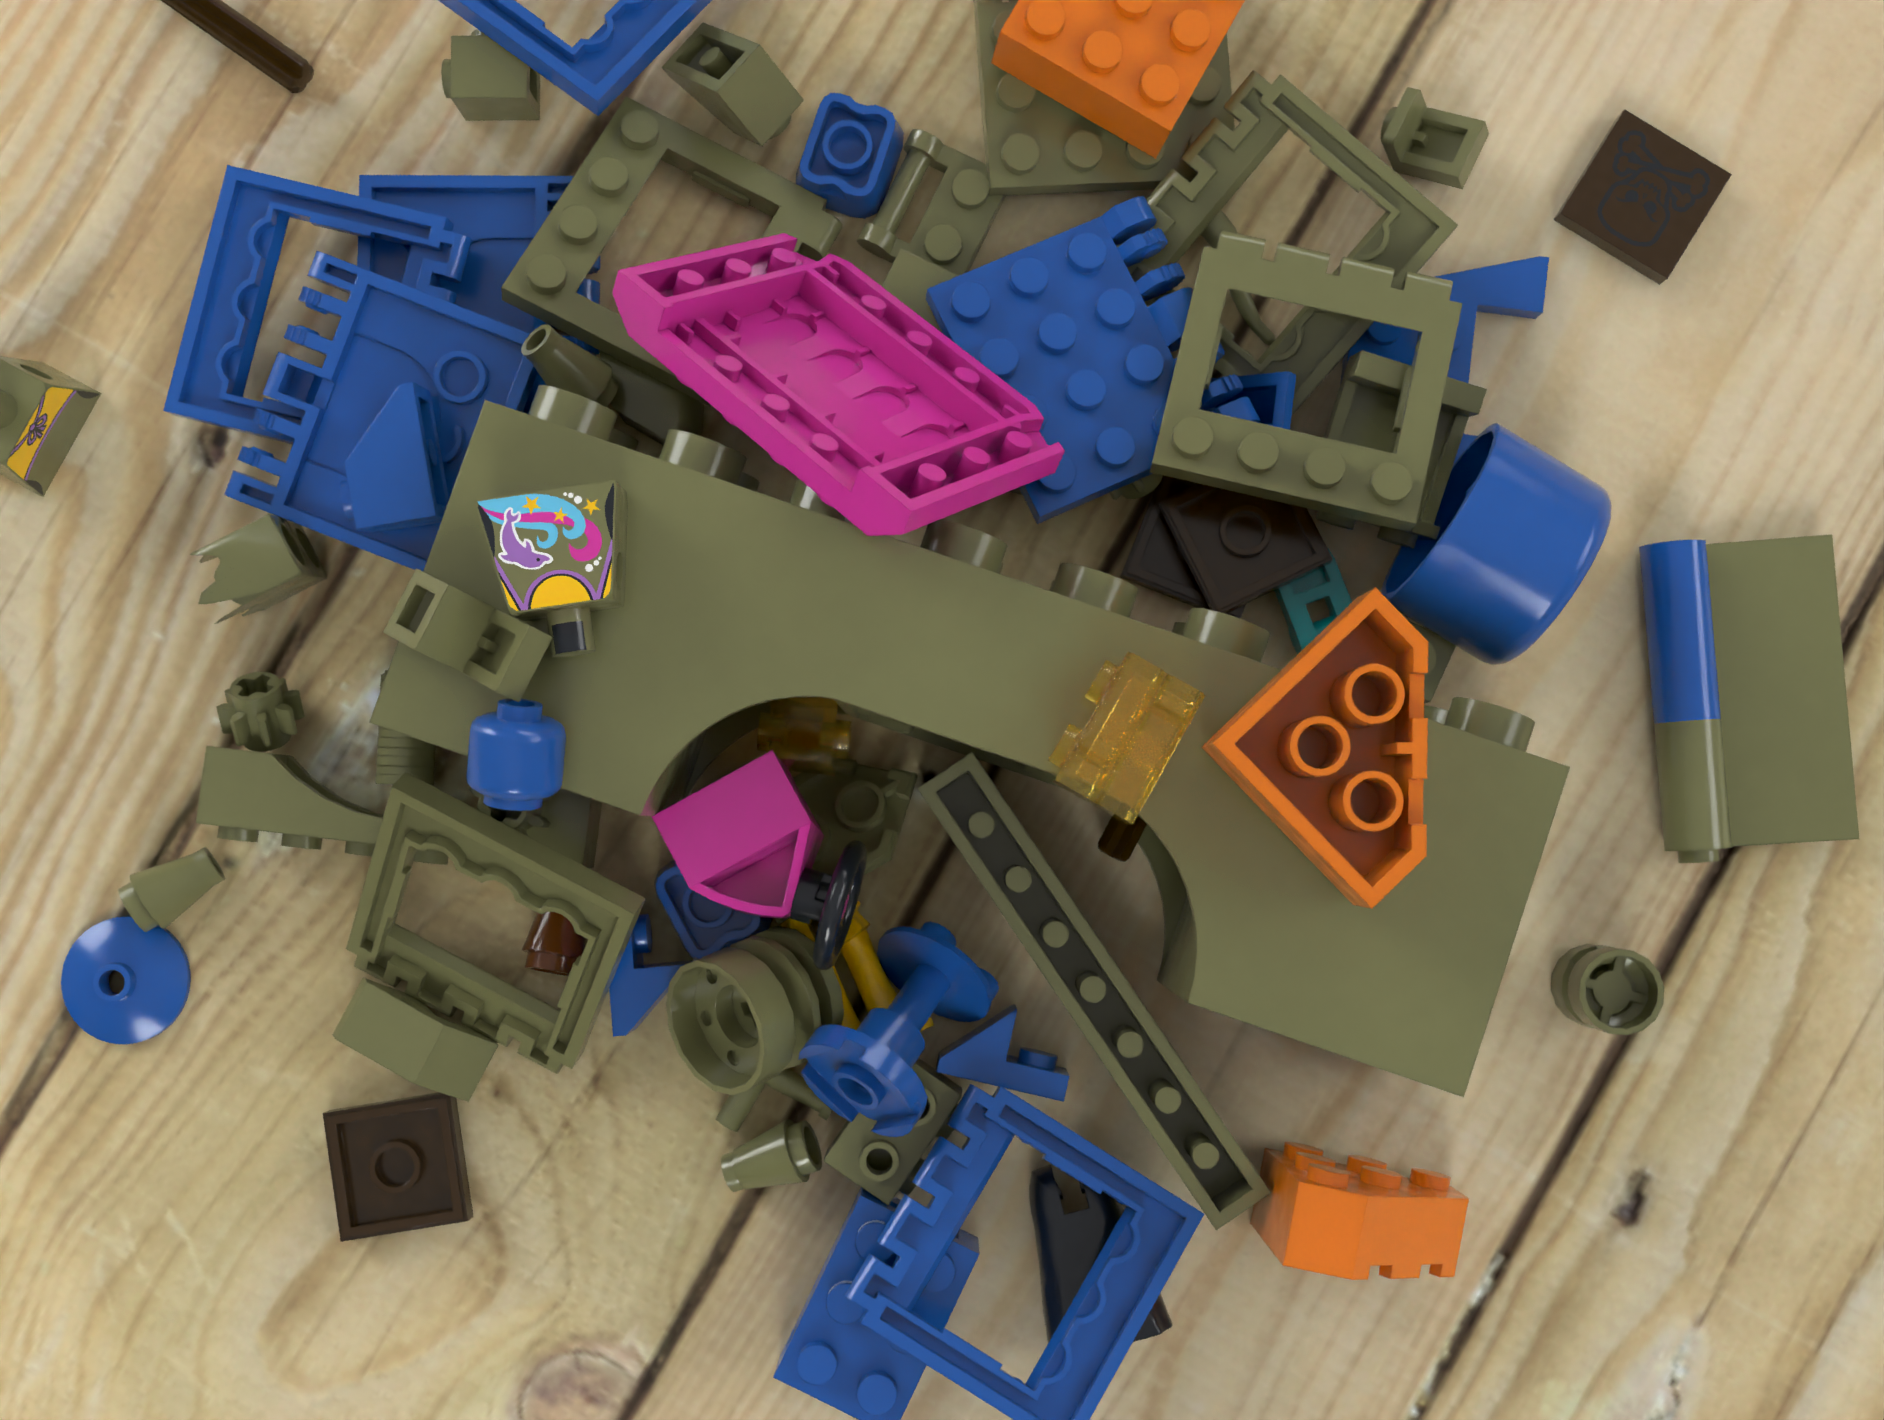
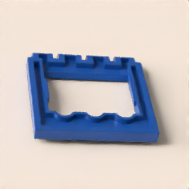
[438,0,712,116]
[163,165,472,444]
[844,1084,1204,1420]

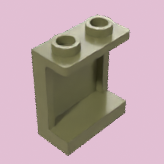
[1316,350,1487,549]

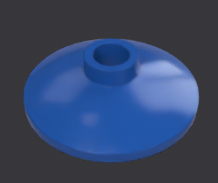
[61,916,191,1044]

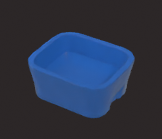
[795,93,904,219]
[654,860,773,960]

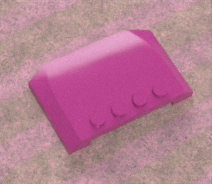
[612,233,1065,536]

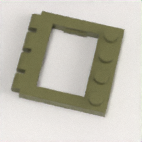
[1116,70,1458,415]
[501,97,842,407]
[1150,230,1462,532]
[346,772,646,1074]

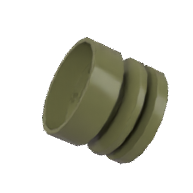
[666,926,844,1095]

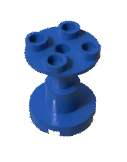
[798,921,999,1137]

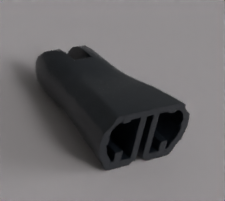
[1029,1165,1173,1343]

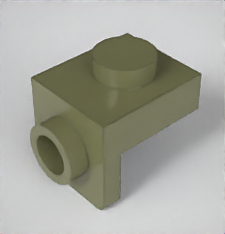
[1381,87,1489,189]

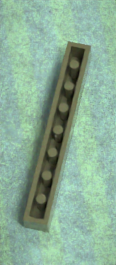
[918,752,1271,1230]

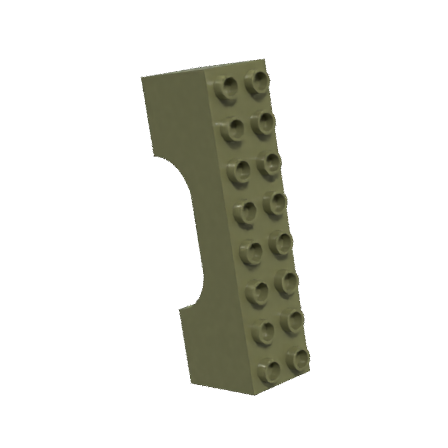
[369,385,1570,1097]

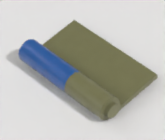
[1639,534,1859,863]

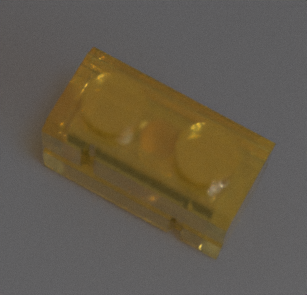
[1048,651,1206,825]

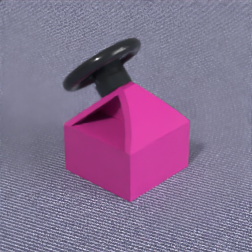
[651,750,867,970]

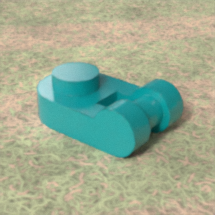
[1274,548,1352,655]

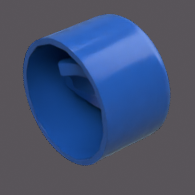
[1381,423,1612,665]

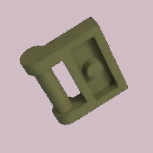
[857,129,1006,276]

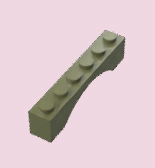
[196,746,602,868]

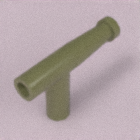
[716,1068,833,1132]

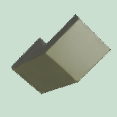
[383,568,553,702]
[332,978,499,1102]

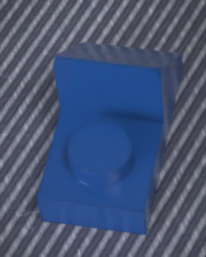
[609,914,693,1037]
[936,1004,1070,1102]

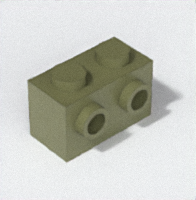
[823,1058,962,1205]

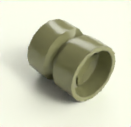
[1551,944,1664,1035]

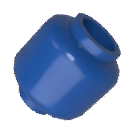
[467,699,566,811]

